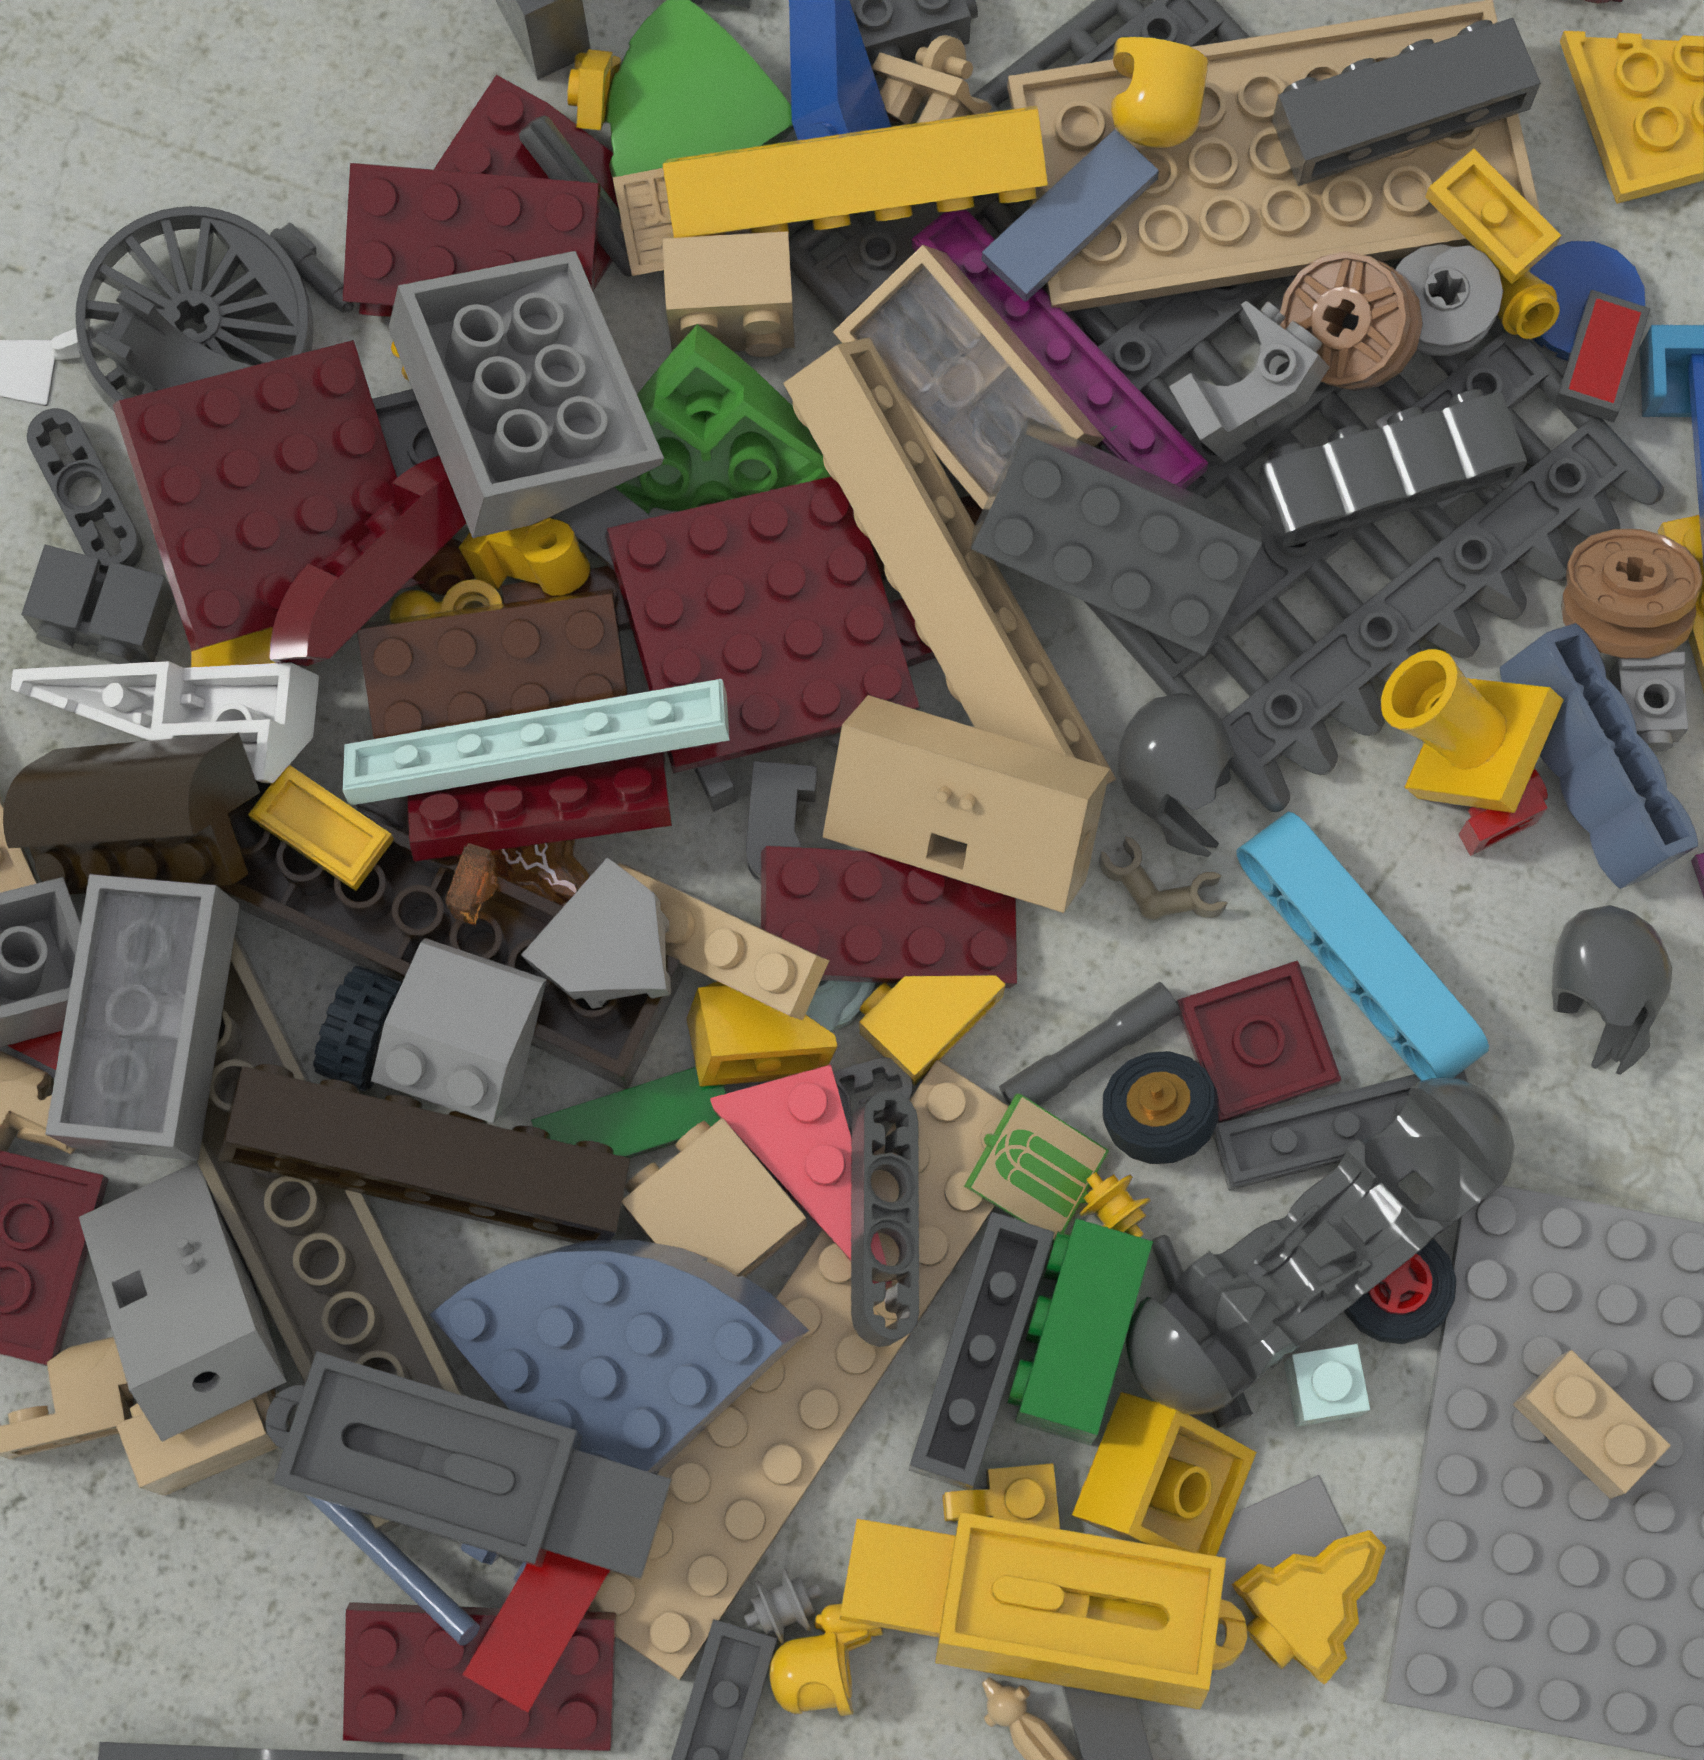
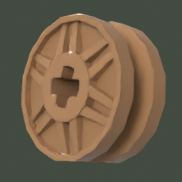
[1280,251,1423,391]
[1561,529,1703,659]

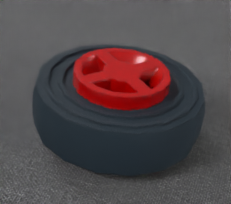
[1344,1239,1456,1344]

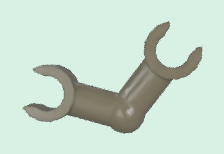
[1099,836,1228,920]

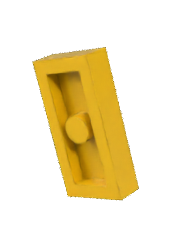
[1425,148,1562,284]

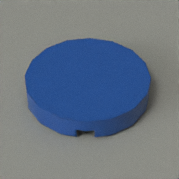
[1529,241,1645,361]

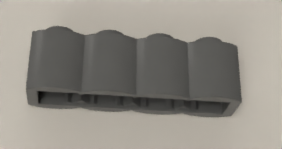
[1257,389,1527,547]

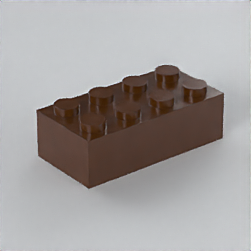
[357,588,629,739]

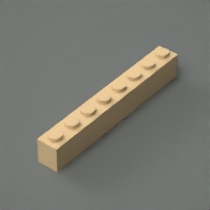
[783,337,1117,785]

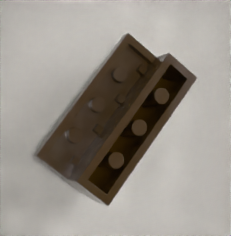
[3,732,260,895]

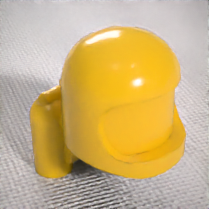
[769,1604,883,1716]

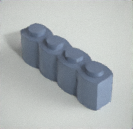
[1500,623,1698,889]

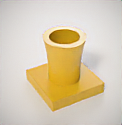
[1381,649,1564,813]

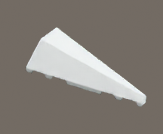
[11,661,319,783]

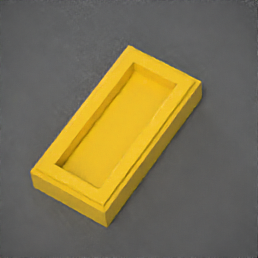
[248,765,394,891]

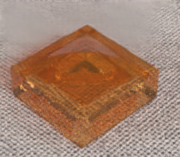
[445,843,498,925]

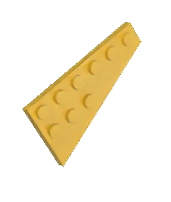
[1559,31,1704,204]

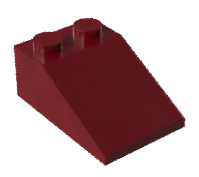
[434,74,619,289]

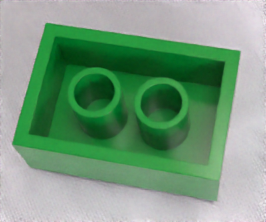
[1007,1218,1153,1445]

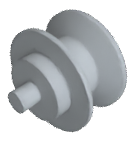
[744,1568,822,1644]

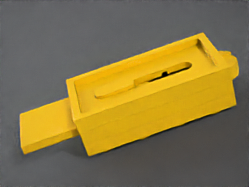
[840,1512,1247,1710]

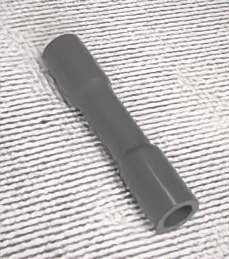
[999,982,1181,1106]

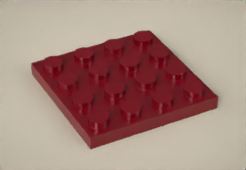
[112,340,425,652]
[605,476,920,774]

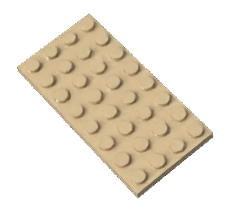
[1007,0,1541,312]

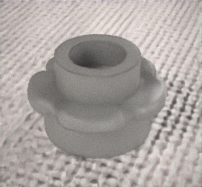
[356,797,408,828]

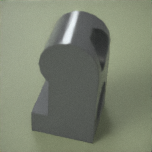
[746,761,818,884]

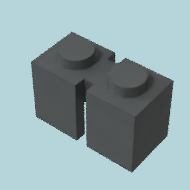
[21,544,175,664]

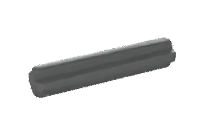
[519,115,632,277]

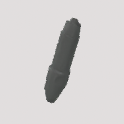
[270,222,354,313]

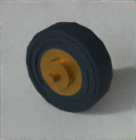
[1102,1051,1219,1164]

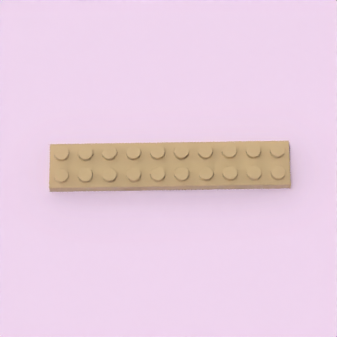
[587,1060,1009,1680]

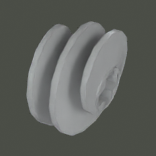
[1395,244,1503,356]

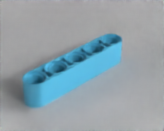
[1236,811,1489,1081]

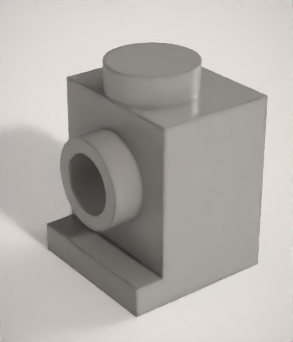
[1609,652,1689,752]

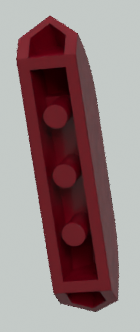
[269,456,466,668]

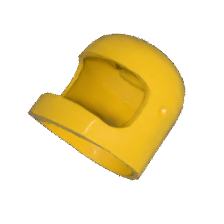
[1111,37,1208,148]

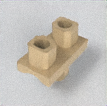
[872,35,992,126]

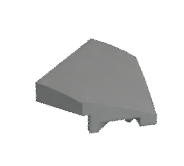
[521,857,671,1009]

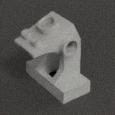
[1169,301,1330,462]

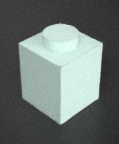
[1284,1344,1370,1427]

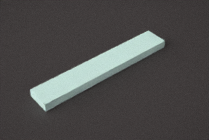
[343,679,729,806]

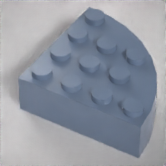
[429,1239,809,1474]

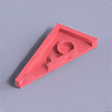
[710,1065,893,1289]

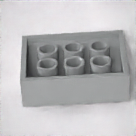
[389,251,664,538]

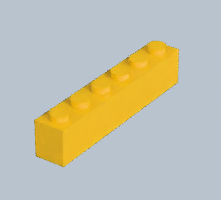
[662,106,1048,238]

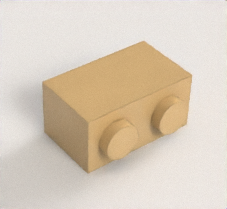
[1512,1350,1671,1499]

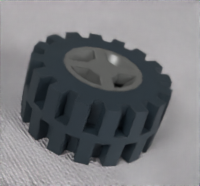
[313,966,402,1091]

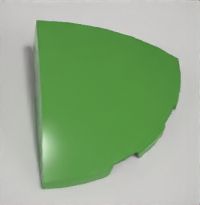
[605,0,794,178]
[615,324,830,514]

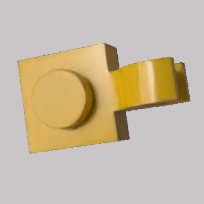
[567,49,621,130]
[942,1463,1060,1529]

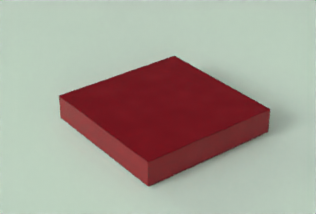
[1176,960,1342,1124]

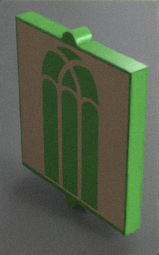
[964,1093,1109,1242]

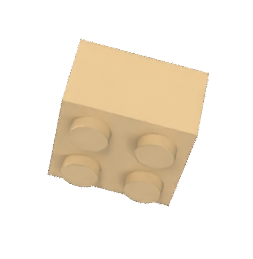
[662,231,795,357]

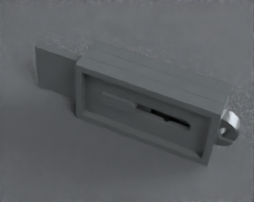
[265,1351,672,1580]

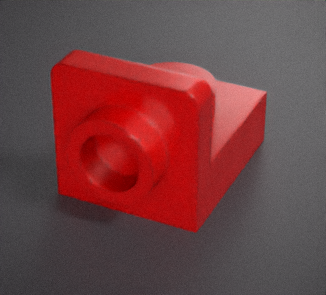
[1458,768,1548,856]

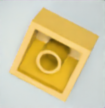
[1072,1392,1257,1556]

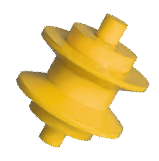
[1079,1172,1151,1237]

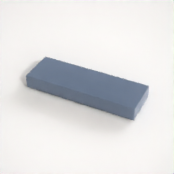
[981,129,1159,302]

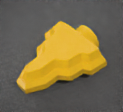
[1231,1530,1386,1685]

